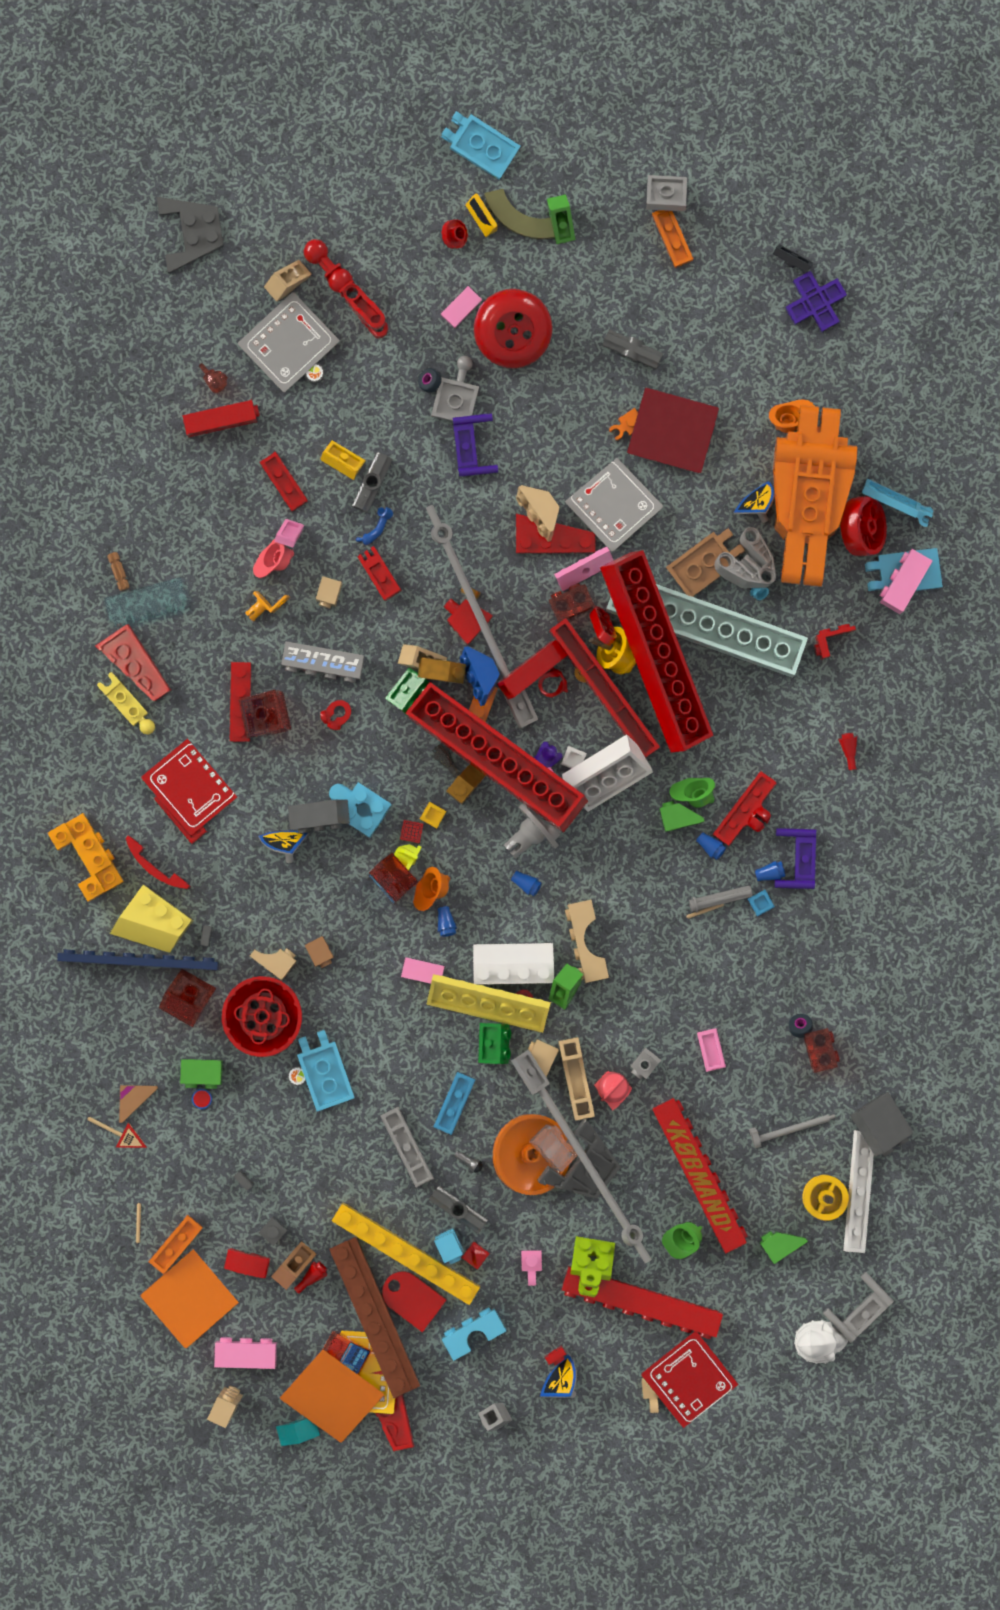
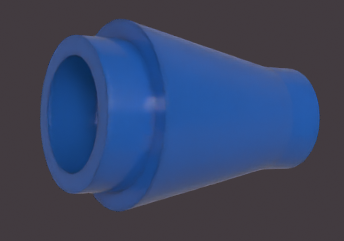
[696,832,726,860]
[755,861,786,881]
[511,871,542,896]
[437,906,457,937]

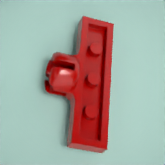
[713,771,777,847]

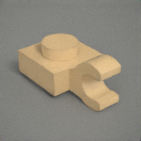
[641,1378,659,1413]

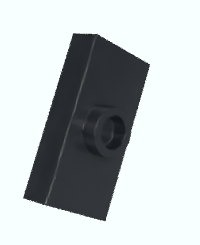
[773,244,813,273]

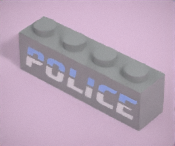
[281,641,365,683]

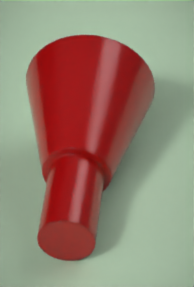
[838,733,858,770]
[294,1261,327,1294]

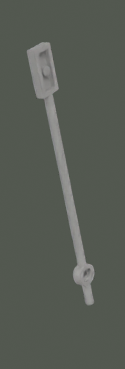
[426,505,538,728]
[511,1049,652,1263]

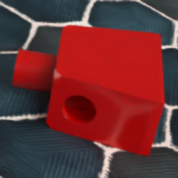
[444,598,493,646]

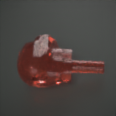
[199,363,228,393]

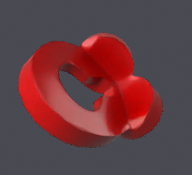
[320,700,351,730]

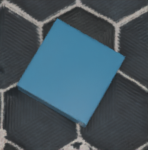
[748,890,775,916]

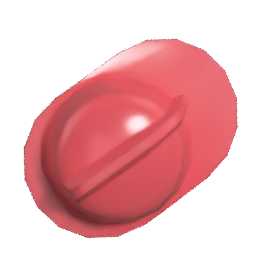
[253,539,294,578]
[594,1071,632,1111]

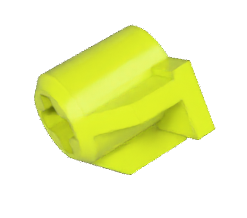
[392,844,422,876]

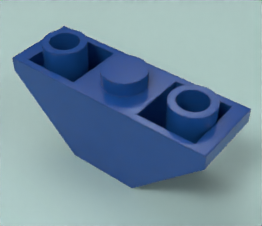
[460,646,500,706]

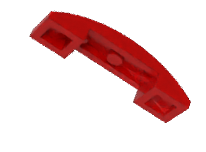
[125,835,191,889]

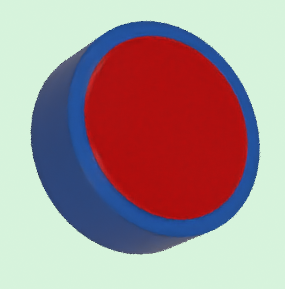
[192,1089,212,1109]

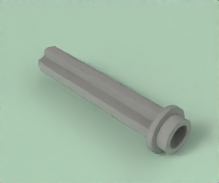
[689,886,752,913]

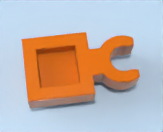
[609,408,638,441]

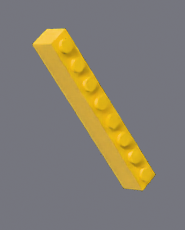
[332,1202,480,1305]

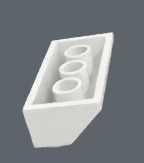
[562,735,653,812]
[473,943,554,984]

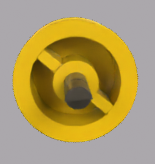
[589,627,636,675]
[802,1175,849,1221]

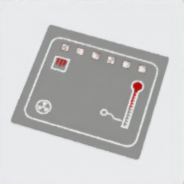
[238,292,339,392]
[565,458,663,551]

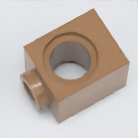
[305,936,334,968]

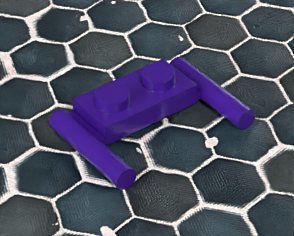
[453,413,498,477]
[774,828,816,889]

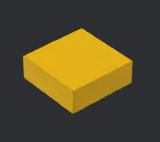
[420,802,447,829]

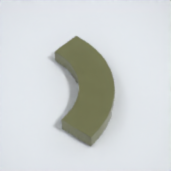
[484,189,555,239]

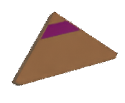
[119,1085,158,1123]

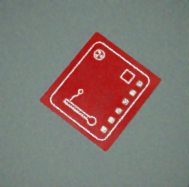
[141,739,237,835]
[641,1331,739,1428]

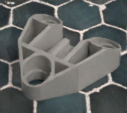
[714,527,776,588]

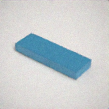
[433,1072,475,1135]

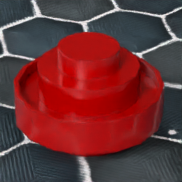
[441,219,468,249]

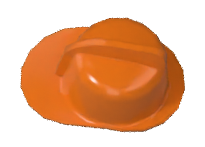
[769,399,815,433]
[413,867,450,911]

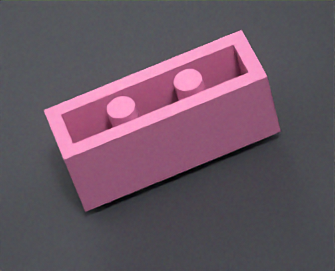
[879,549,932,614]
[214,1337,277,1369]

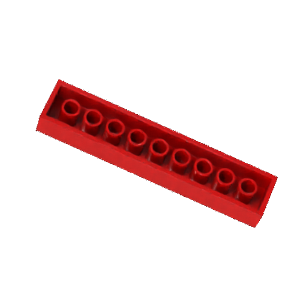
[600,550,714,753]
[406,682,588,833]

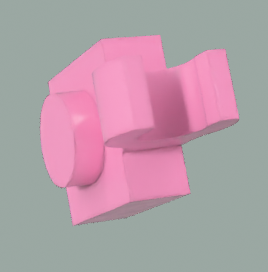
[521,1250,542,1286]

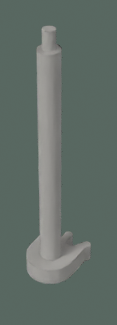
[749,1115,835,1149]

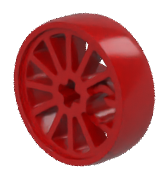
[840,496,887,557]

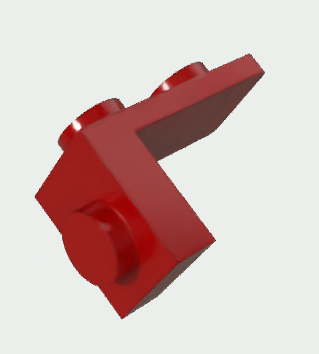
[814,624,856,660]

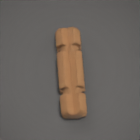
[107,552,129,591]

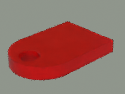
[382,1271,447,1332]

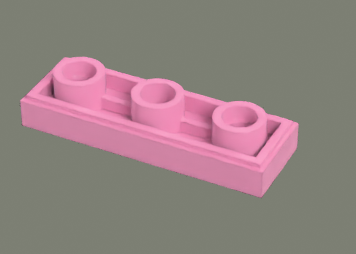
[554,547,613,591]

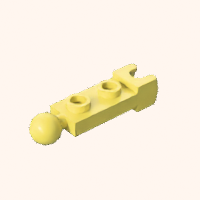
[97,672,155,735]

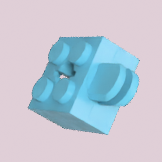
[329,782,392,838]

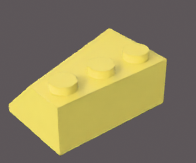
[110,885,193,953]

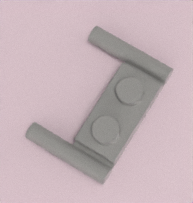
[823,1272,894,1343]

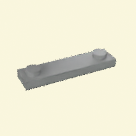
[380,1107,434,1188]

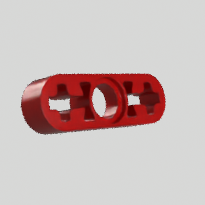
[589,606,617,646]

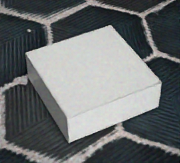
[561,746,587,769]

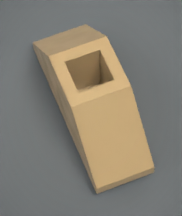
[516,485,559,542]

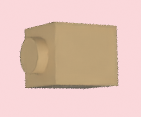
[316,576,342,609]

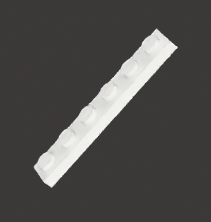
[843,1130,874,1253]

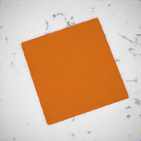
[141,1249,239,1348]
[280,1350,384,1442]

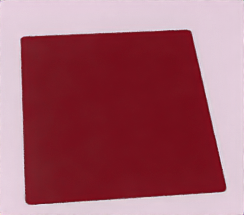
[627,388,719,473]

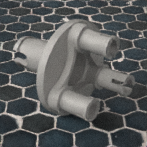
[504,803,573,858]

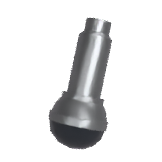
[454,1151,483,1173]

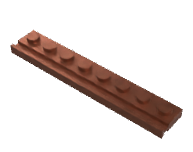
[329,1237,421,1398]

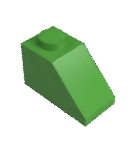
[547,194,575,244]
[659,801,704,832]
[549,964,583,1010]
[759,1231,808,1264]

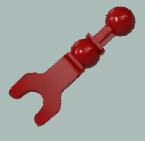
[303,239,389,338]

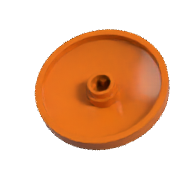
[493,1114,571,1195]

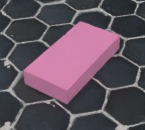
[441,286,482,328]
[274,519,304,547]
[401,958,445,984]
[697,1028,726,1072]

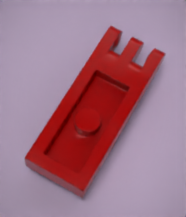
[357,546,402,601]

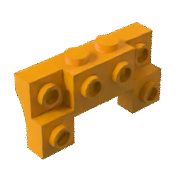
[48,813,124,902]

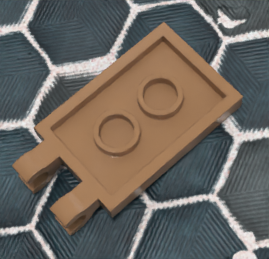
[666,528,745,597]

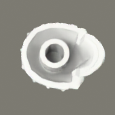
[794,1320,848,1364]

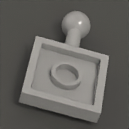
[431,356,479,422]

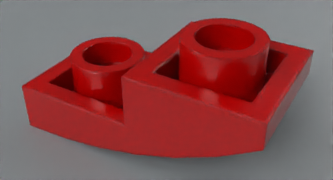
[224,1248,270,1278]

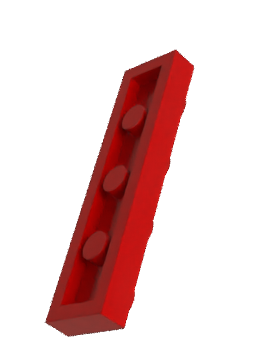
[230,662,251,742]

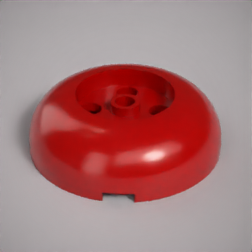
[474,289,553,368]
[222,976,302,1057]

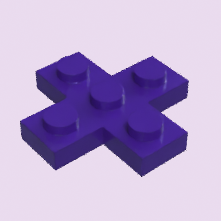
[785,271,847,332]

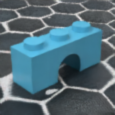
[434,1228,464,1264]
[442,1307,506,1361]

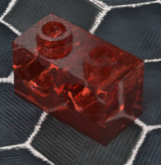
[548,583,595,623]
[804,1028,840,1073]

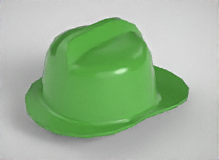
[669,778,715,808]
[662,1222,702,1259]

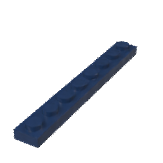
[57,949,219,970]

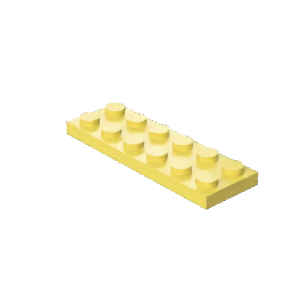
[427,974,551,1033]

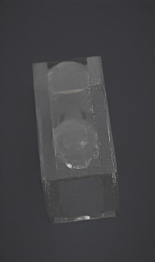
[529,1125,578,1172]

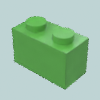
[180,1059,223,1089]

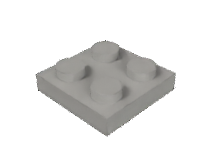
[646,175,687,211]

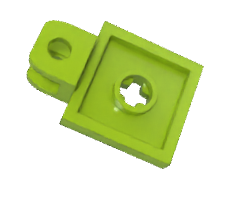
[570,1236,615,1297]

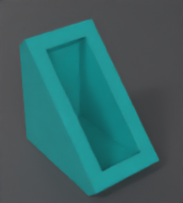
[276,1418,320,1446]

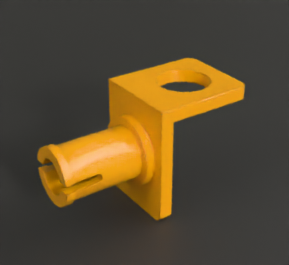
[245,591,290,621]

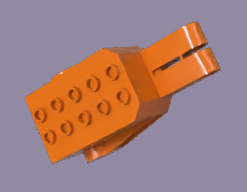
[773,405,857,587]

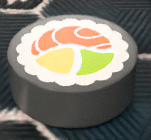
[305,363,325,383]
[287,1066,306,1086]

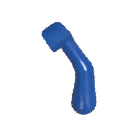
[356,507,393,545]

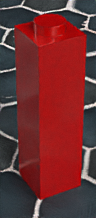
[182,400,260,438]
[497,640,567,700]

